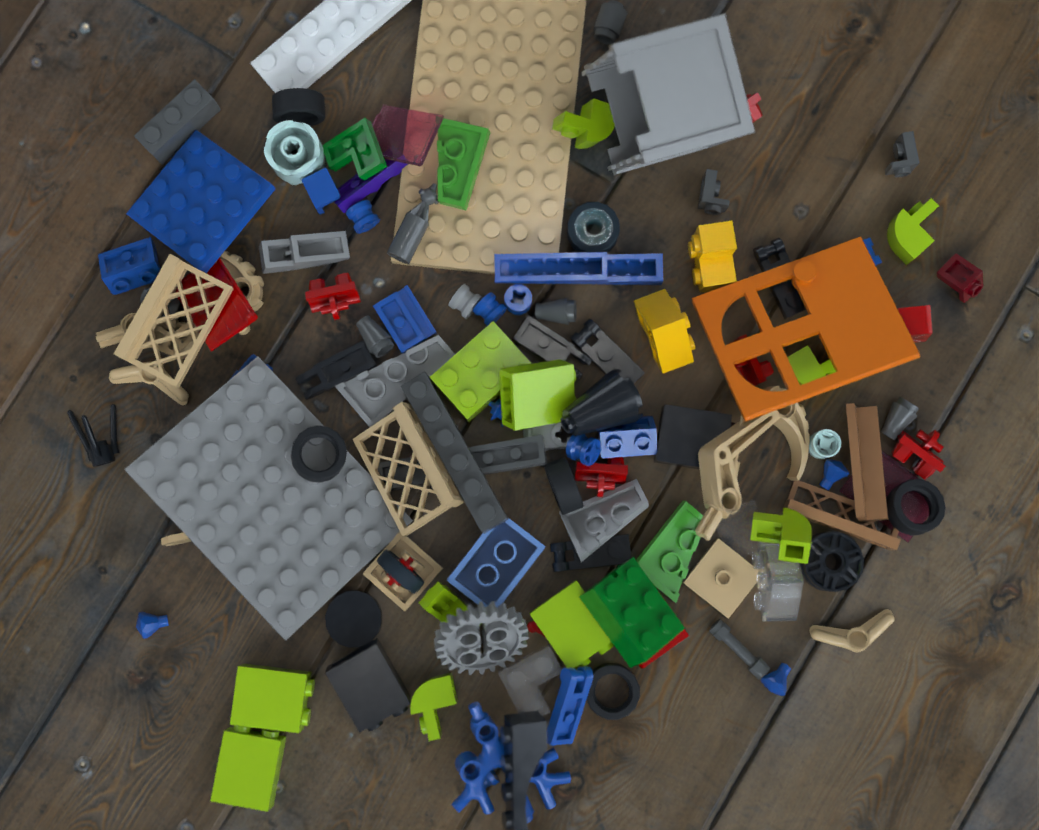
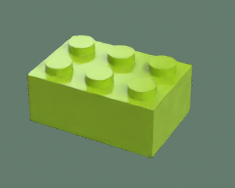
[430,321,531,422]

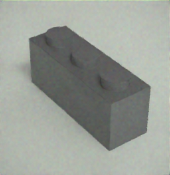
[134,79,221,165]

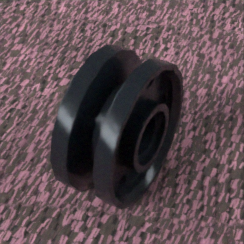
[798,531,864,592]

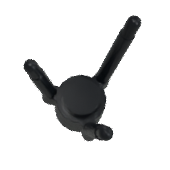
[67,404,120,467]

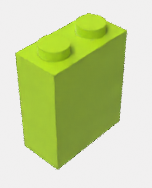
[499,359,576,430]
[530,580,614,670]
[230,664,315,733]
[210,725,286,812]

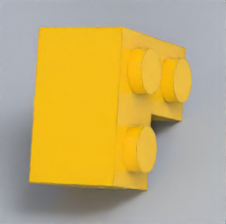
[688,221,737,293]
[634,289,695,374]

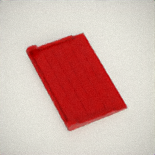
[175,257,258,351]

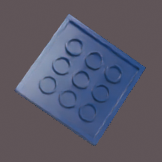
[126,130,276,273]

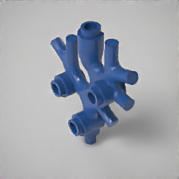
[451,702,571,824]

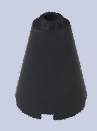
[560,369,643,436]

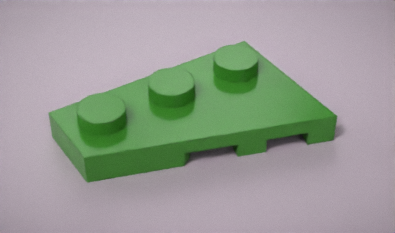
[436,117,491,211]
[636,500,703,603]

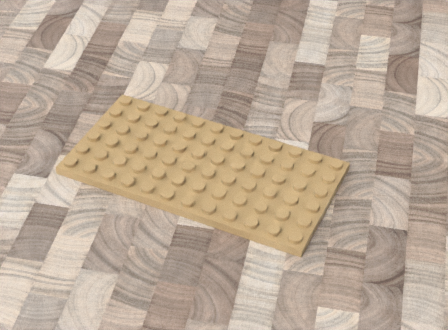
[391,0,586,274]

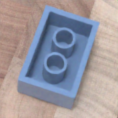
[447,519,546,607]

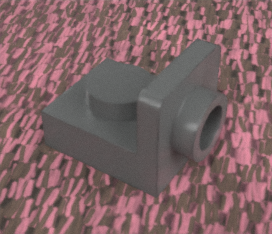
[885,131,920,177]
[697,169,730,215]

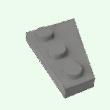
[559,479,649,562]

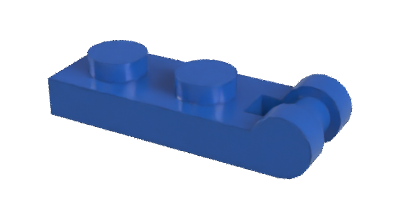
[547,667,593,746]

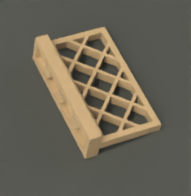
[114,254,234,388]
[353,402,465,537]

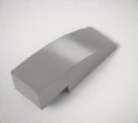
[259,231,350,274]

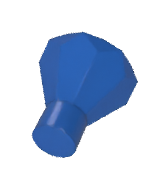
[819,459,850,490]
[136,612,169,639]
[761,663,791,696]

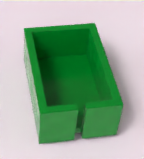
[579,557,685,668]

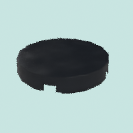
[325,590,382,648]

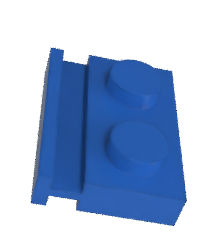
[373,285,437,354]

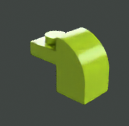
[552,99,615,149]
[887,198,939,265]
[787,346,836,385]
[750,507,812,564]
[418,581,482,627]
[410,672,458,741]

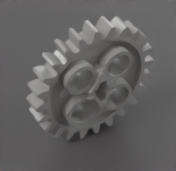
[434,601,529,675]

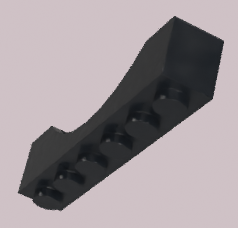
[500,711,547,830]

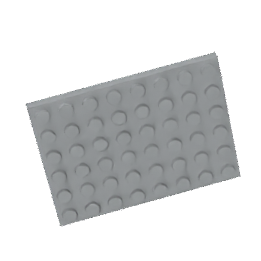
[125,356,413,641]

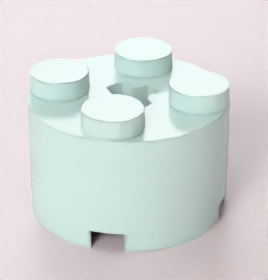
[264,120,325,185]

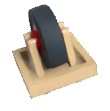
[363,532,443,611]

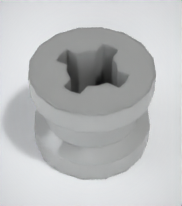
[448,284,483,319]

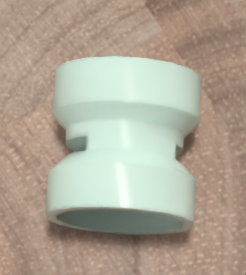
[809,429,841,459]

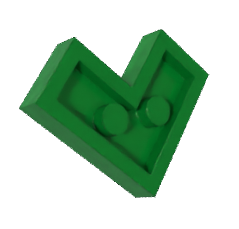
[322,118,387,180]

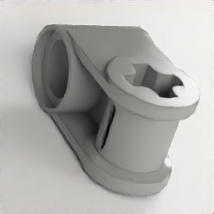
[523,422,570,451]

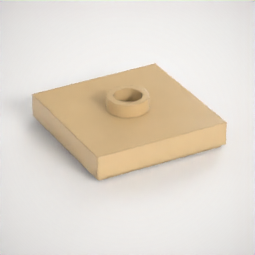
[682,538,763,619]

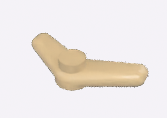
[109,361,189,405]
[809,609,895,652]

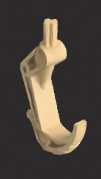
[96,251,264,359]
[695,385,810,540]

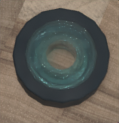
[567,202,620,253]

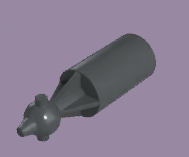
[387,183,439,264]

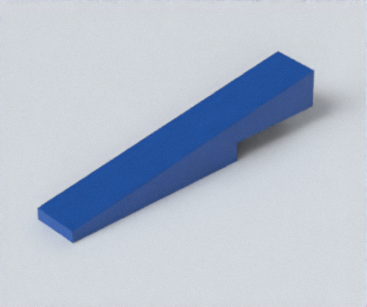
[494,252,663,285]

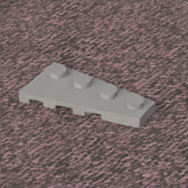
[335,335,455,427]

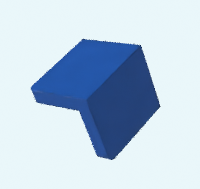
[301,167,341,215]

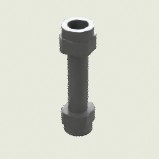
[708,619,770,680]

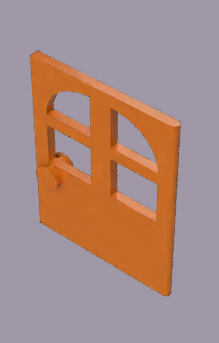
[692,236,920,422]

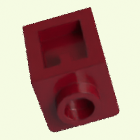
[937,253,984,303]

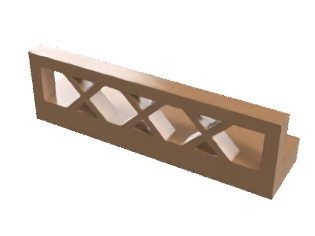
[846,403,888,522]
[782,481,901,551]

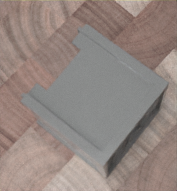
[581,14,755,175]

